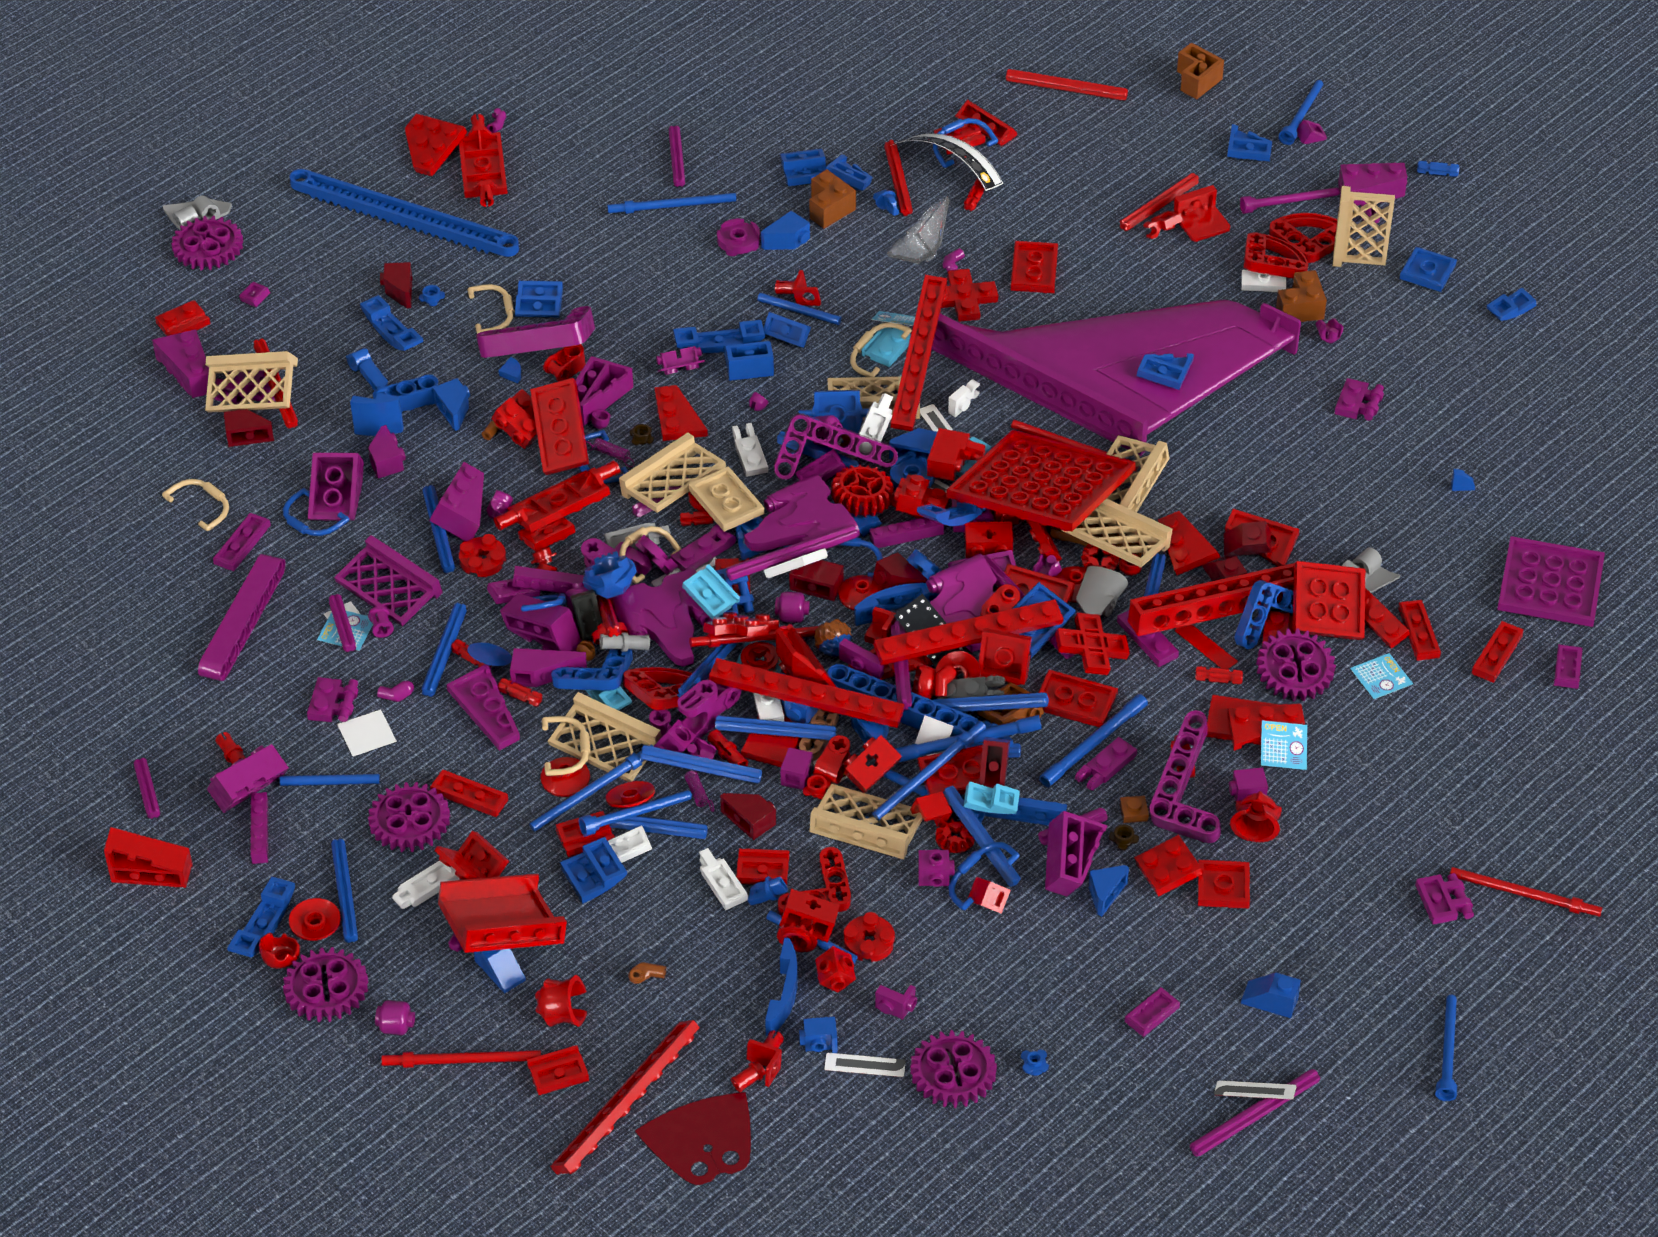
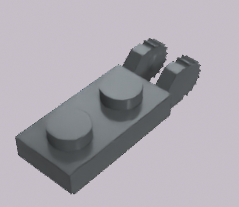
[938,675,1005,699]

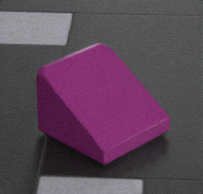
[1297,120,1327,144]

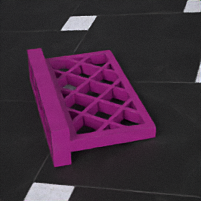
[334,535,443,626]

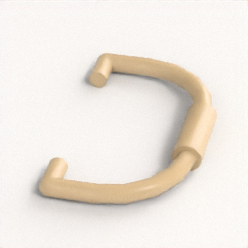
[468,284,515,334]
[850,322,912,377]
[162,479,229,531]
[619,526,681,584]
[542,716,591,776]

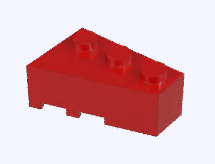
[104,827,192,888]

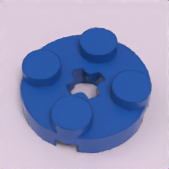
[889,454,935,488]
[907,549,942,580]

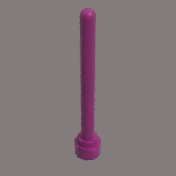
[1240,187,1340,214]

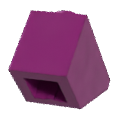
[368,425,406,479]

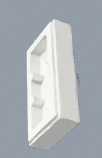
[1241,270,1286,292]
[753,693,784,721]
[608,826,652,863]

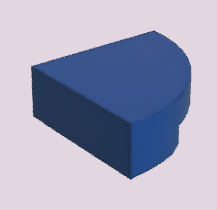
[499,357,521,383]
[1451,469,1475,491]

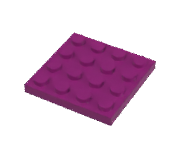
[1497,536,1605,627]

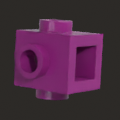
[918,849,954,887]

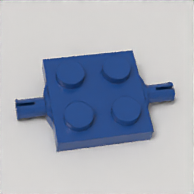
[799,390,869,433]

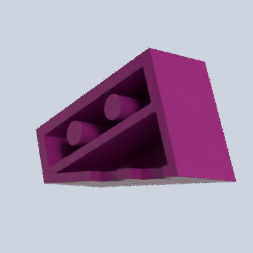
[1338,163,1407,207]
[152,329,209,398]
[576,356,633,426]
[429,462,484,541]
[500,593,581,651]
[207,744,289,813]
[1045,811,1108,897]

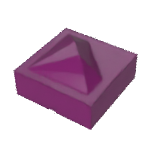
[239,281,270,307]

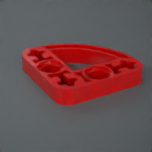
[1269,213,1338,263]
[1243,232,1308,279]
[623,667,692,710]

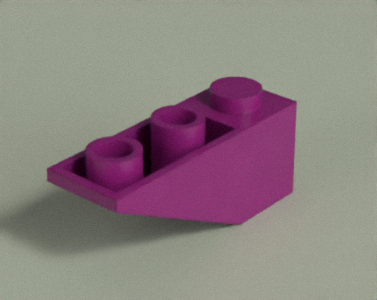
[510,648,587,687]

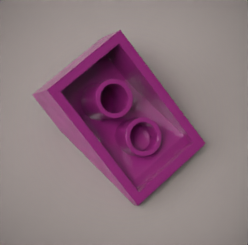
[308,453,364,521]

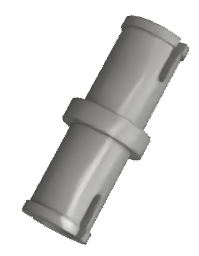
[599,632,650,652]

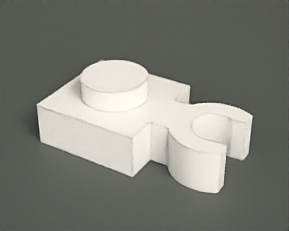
[948,379,980,417]

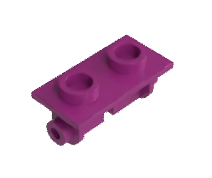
[656,346,705,375]

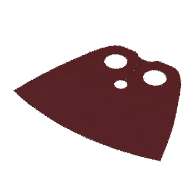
[635,1092,751,1185]

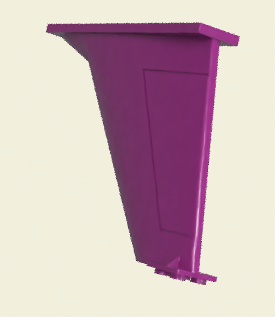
[932,299,1301,456]

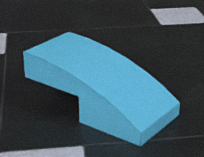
[585,686,632,711]
[963,781,1020,814]

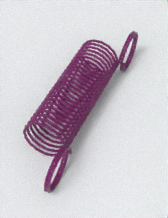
[586,438,634,467]
[684,771,714,813]

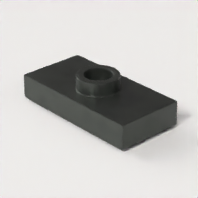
[570,589,603,641]

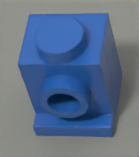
[799,1017,837,1054]

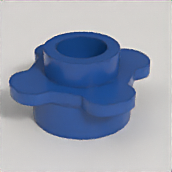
[419,285,445,306]
[1021,1049,1049,1076]

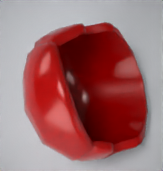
[912,664,937,699]
[259,933,300,969]

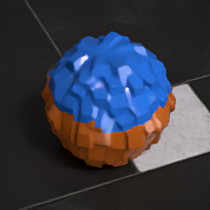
[814,619,853,657]

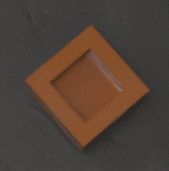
[1120,795,1149,823]

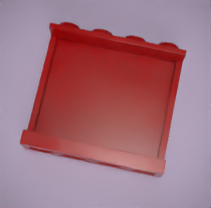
[438,874,567,953]

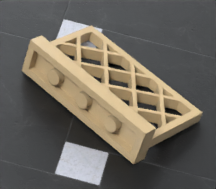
[1333,186,1395,267]
[205,351,298,413]
[828,377,920,420]
[619,433,726,513]
[1107,435,1170,512]
[1061,498,1172,568]
[548,692,662,782]
[809,784,923,860]

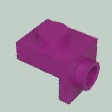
[875,985,918,1020]

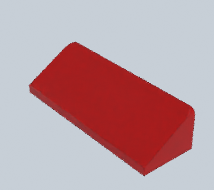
[955,99,1017,146]

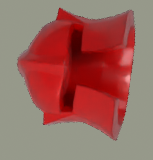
[1230,791,1282,842]
[535,975,587,1027]

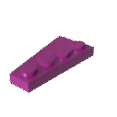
[446,664,520,751]

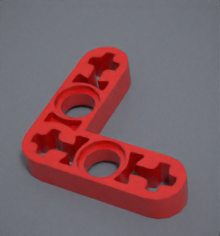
[778,847,851,916]

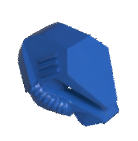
[583,551,637,599]

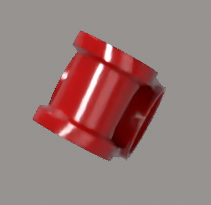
[543,344,586,382]
[813,735,851,784]

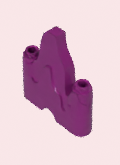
[744,474,860,551]
[926,554,997,653]
[610,569,713,667]

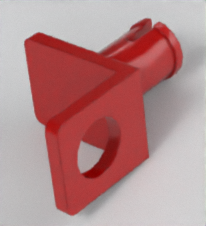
[775,270,821,306]
[747,1030,784,1087]

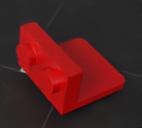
[1173,185,1230,242]
[434,831,509,880]

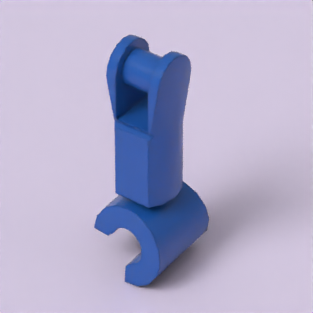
[346,348,388,394]

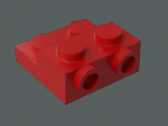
[491,389,538,449]
[894,475,950,517]
[979,628,1032,685]

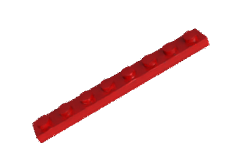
[890,275,947,431]
[873,599,1064,665]
[709,658,905,728]
[550,1020,700,1174]

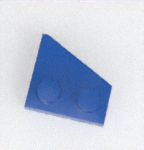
[1137,353,1194,390]

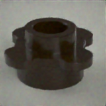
[630,424,654,445]
[1109,824,1139,850]

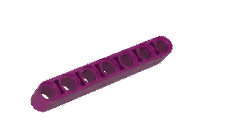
[198,554,286,681]

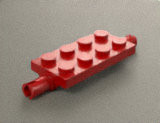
[459,114,508,207]
[493,460,620,533]

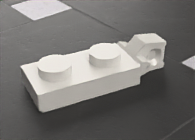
[858,393,893,454]
[699,848,748,910]

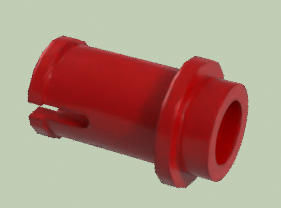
[731,1061,766,1093]

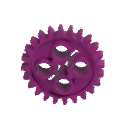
[172,216,243,271]
[1256,628,1336,702]
[368,782,450,852]
[283,947,369,1022]
[910,1030,997,1108]

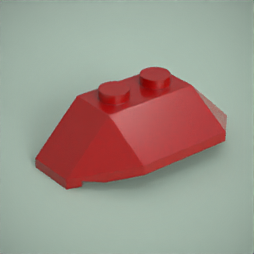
[775,624,836,687]

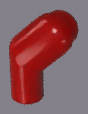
[935,665,956,697]

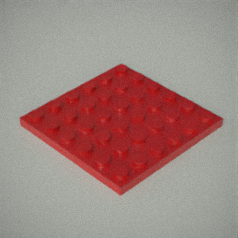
[947,430,1136,532]

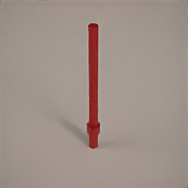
[1011,420,1139,472]
[689,626,818,648]
[1450,867,1603,917]
[381,1050,541,1068]

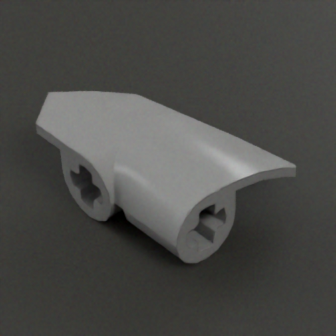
[163,196,232,231]
[1342,547,1401,593]
[1076,566,1128,617]

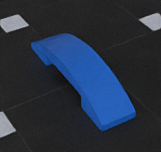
[360,295,424,351]
[673,320,765,353]
[917,502,987,526]
[854,583,939,626]
[227,877,295,957]
[765,938,798,1036]

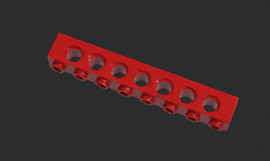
[1128,561,1304,636]

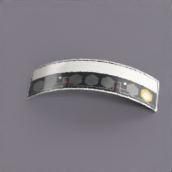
[895,133,1003,191]

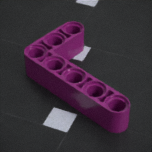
[476,306,595,358]
[774,413,898,479]
[1150,710,1221,843]

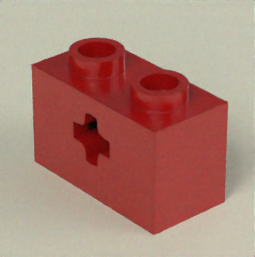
[964,521,1013,558]
[844,735,902,793]
[779,889,840,942]

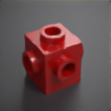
[815,946,856,993]

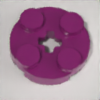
[717,218,760,256]
[635,534,678,576]

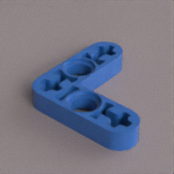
[1235,580,1293,649]
[551,649,633,691]

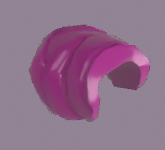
[1315,318,1343,344]
[486,490,513,518]
[1033,554,1062,577]
[685,738,716,759]

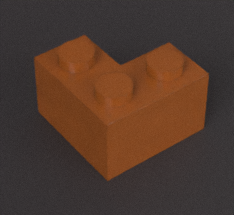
[1177,43,1224,99]
[809,169,856,229]
[1276,270,1327,322]

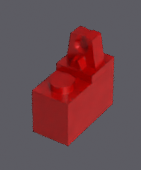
[927,428,985,481]

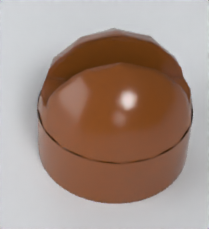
[576,640,596,662]

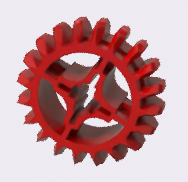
[831,464,894,518]

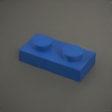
[763,312,811,348]

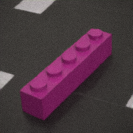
[870,517,944,548]
[512,566,584,594]
[251,792,268,864]

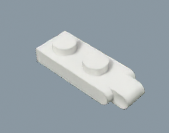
[392,861,460,909]

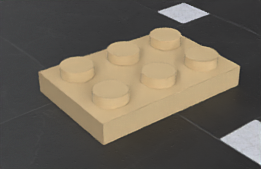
[688,466,764,532]

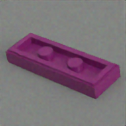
[213,513,271,571]

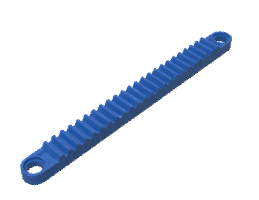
[290,169,519,257]

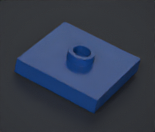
[1400,247,1457,292]

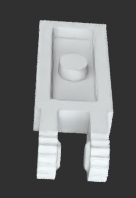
[732,423,768,477]

